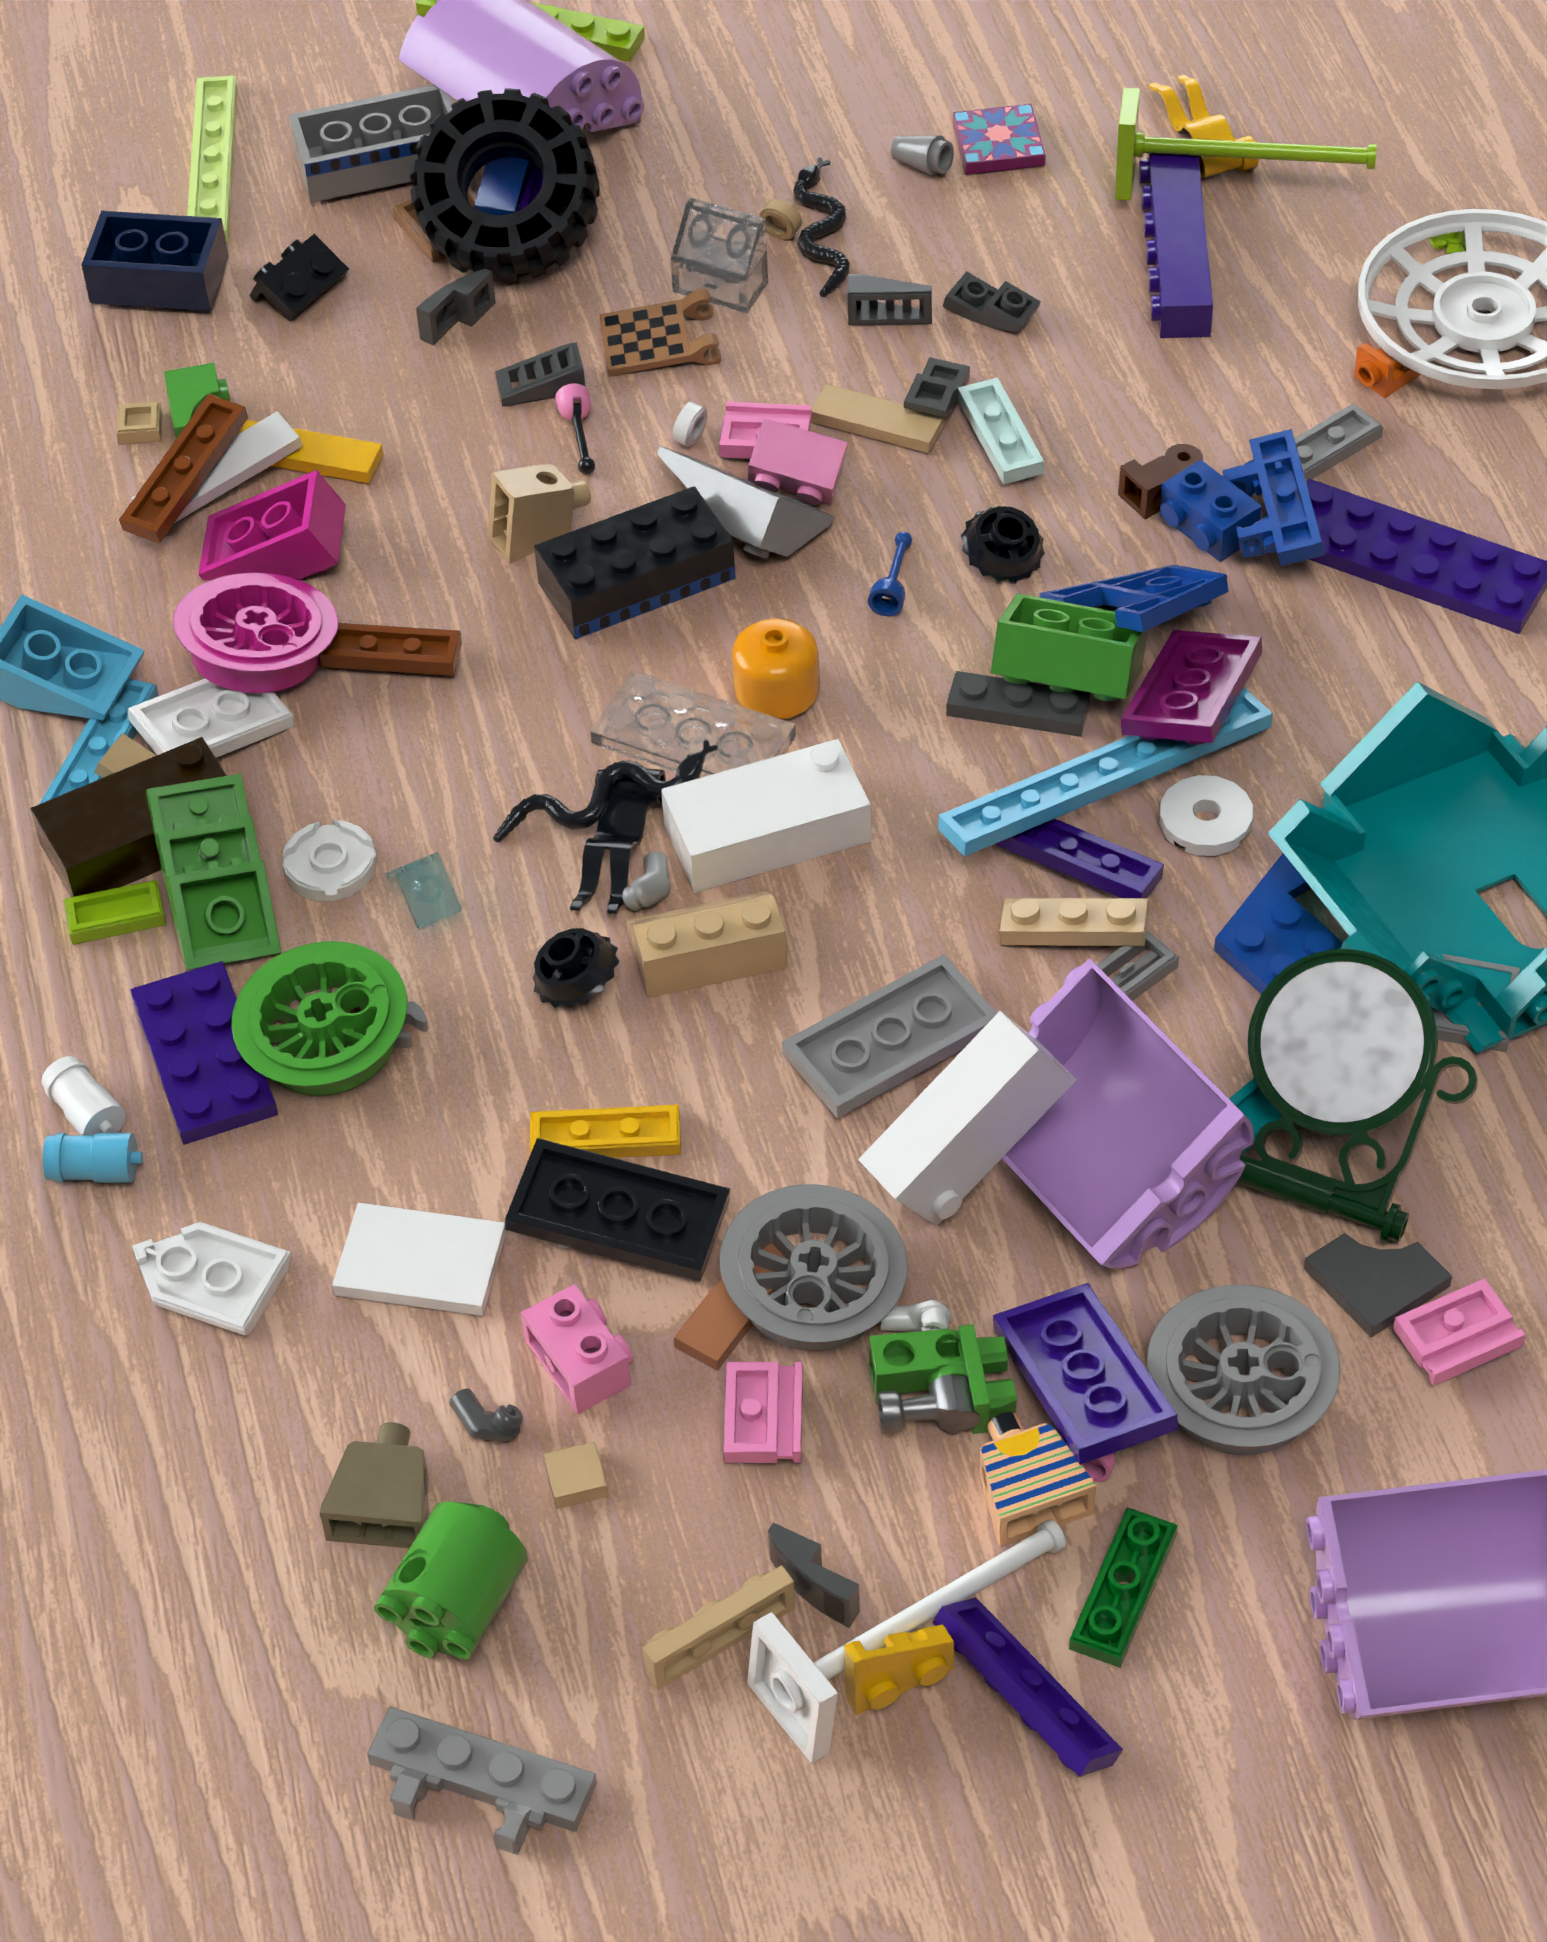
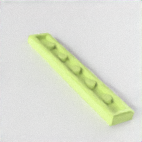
[187,76,238,242]

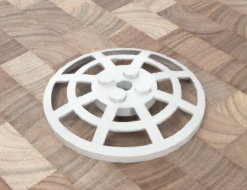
[1358,209,1547,389]

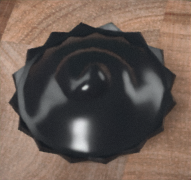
[960,506,1045,583]
[533,928,619,1008]

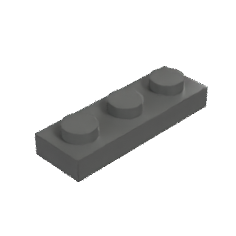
[946,671,1090,737]

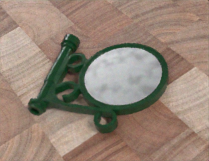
[1236,949,1478,1244]

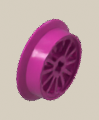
[173,573,338,693]

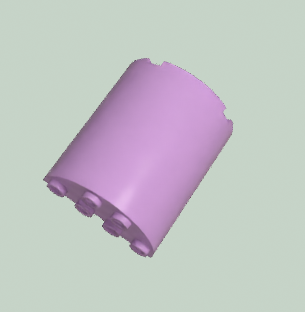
[398,0,644,132]
[1002,958,1254,1268]
[1306,1470,1547,1720]

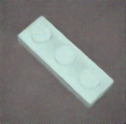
[958,377,1044,485]

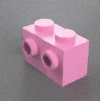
[748,418,848,505]
[521,1284,633,1415]

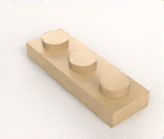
[999,898,1149,946]
[642,1565,795,1690]

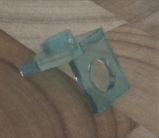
[385,852,462,929]

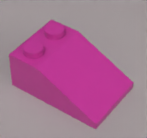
[198,470,346,581]

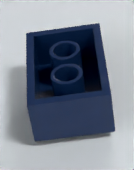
[81,211,229,311]

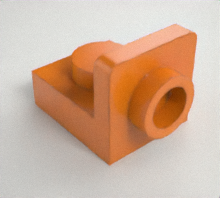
[1354,342,1421,398]

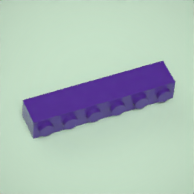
[1139,153,1213,338]

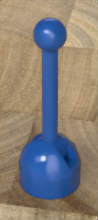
[868,531,912,617]

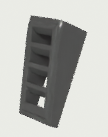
[847,274,932,325]
[495,342,585,406]

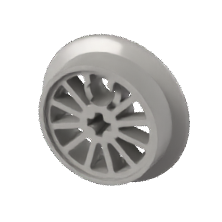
[720,1184,908,1350]
[1147,1284,1340,1455]

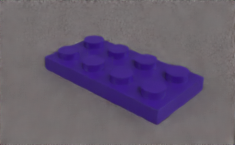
[130,961,278,1145]
[993,1283,1178,1465]

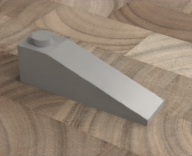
[657,446,834,559]

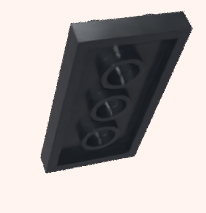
[505,1138,730,1282]

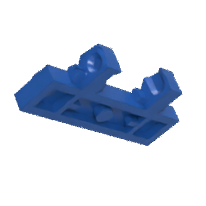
[1222,429,1325,566]

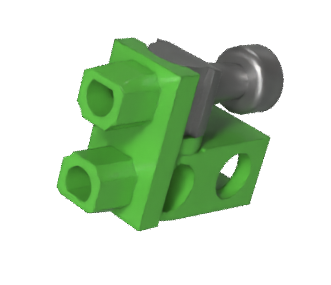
[868,1324,1017,1434]

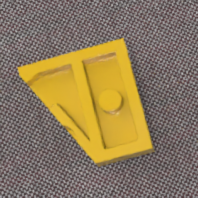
[844,1624,954,1715]

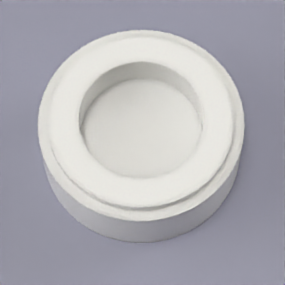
[672,401,708,447]

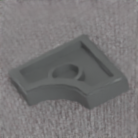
[1304,1233,1452,1338]

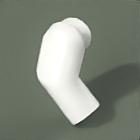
[880,1300,951,1332]

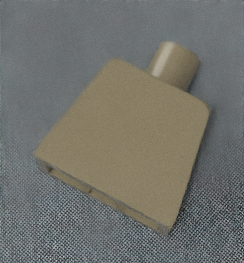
[320,1422,428,1548]

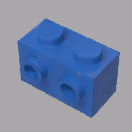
[1160,459,1262,562]

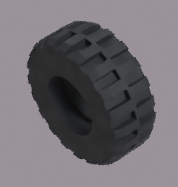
[410,88,600,283]

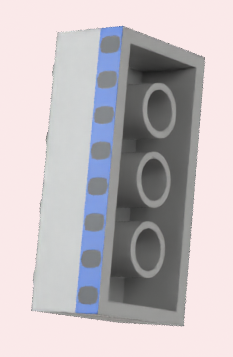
[289,85,453,202]

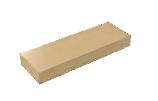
[812,384,945,454]

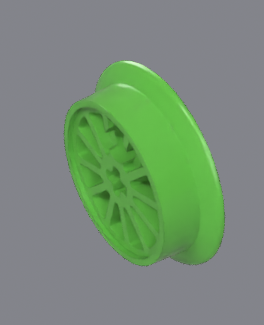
[232,941,407,1096]

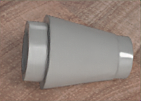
[891,135,954,176]

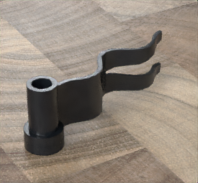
[570,768,666,914]

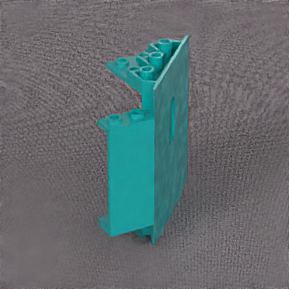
[1268,682,1547,1054]

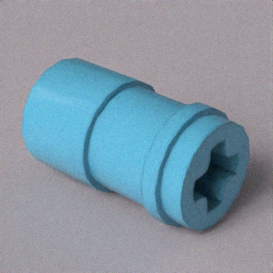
[43,1133,143,1183]

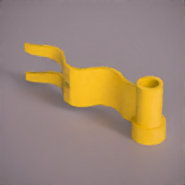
[1148,74,1259,178]

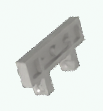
[367,1706,597,1855]

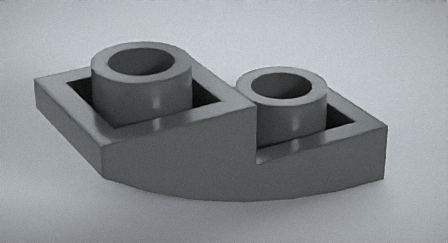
[942,271,1041,332]

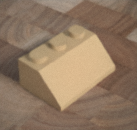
[625,891,788,998]

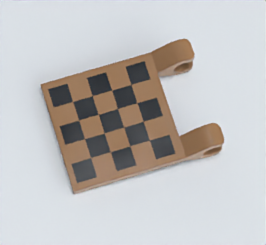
[599,288,721,377]

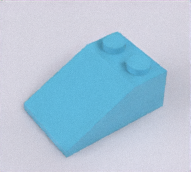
[0,594,145,720]

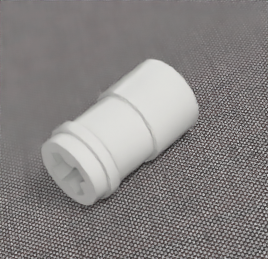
[41,1056,126,1135]

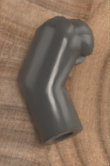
[449,1389,523,1442]

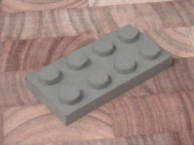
[782,954,997,1119]

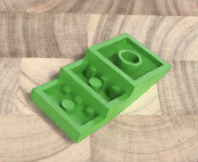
[146,774,281,971]

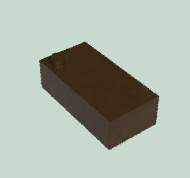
[30,737,227,897]

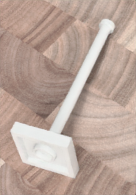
[747,1519,1066,1764]

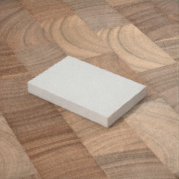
[128,678,294,758]
[332,1203,507,1316]

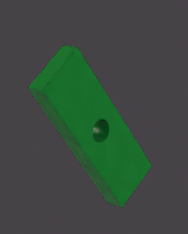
[1069,1507,1178,1668]

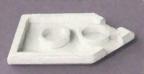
[132,1222,291,1336]

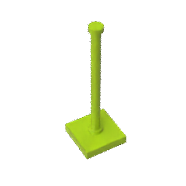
[1115,88,1377,200]

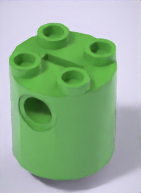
[374,1501,528,1660]

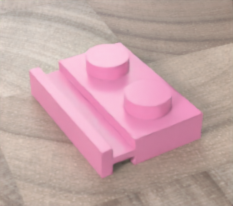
[719,401,812,459]
[1393,1278,1526,1386]
[723,1362,803,1463]

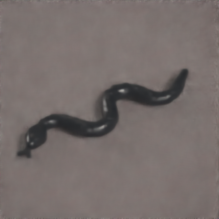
[793,157,850,297]
[493,740,718,842]

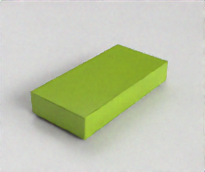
[64,880,166,945]

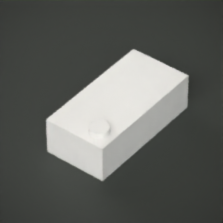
[661,739,872,893]
[858,1011,1077,1226]

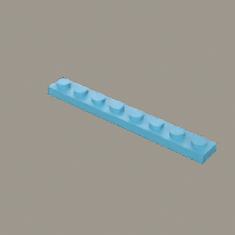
[938,688,1273,857]

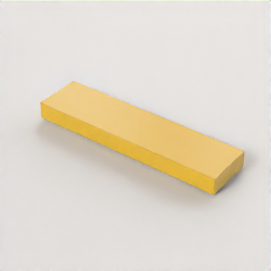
[237,420,384,484]

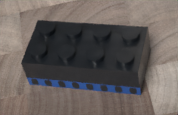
[534,486,736,639]

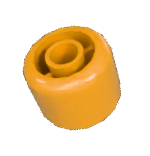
[732,618,820,721]

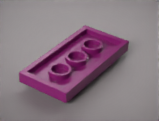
[1121,630,1262,745]

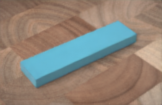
[40,679,159,804]

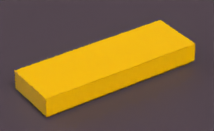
[530,1104,681,1158]

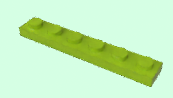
[416,0,645,62]

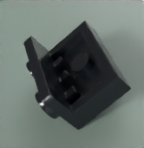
[249,233,349,321]

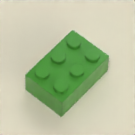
[991,593,1148,701]

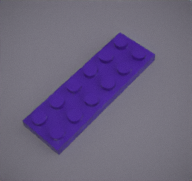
[1306,479,1547,634]

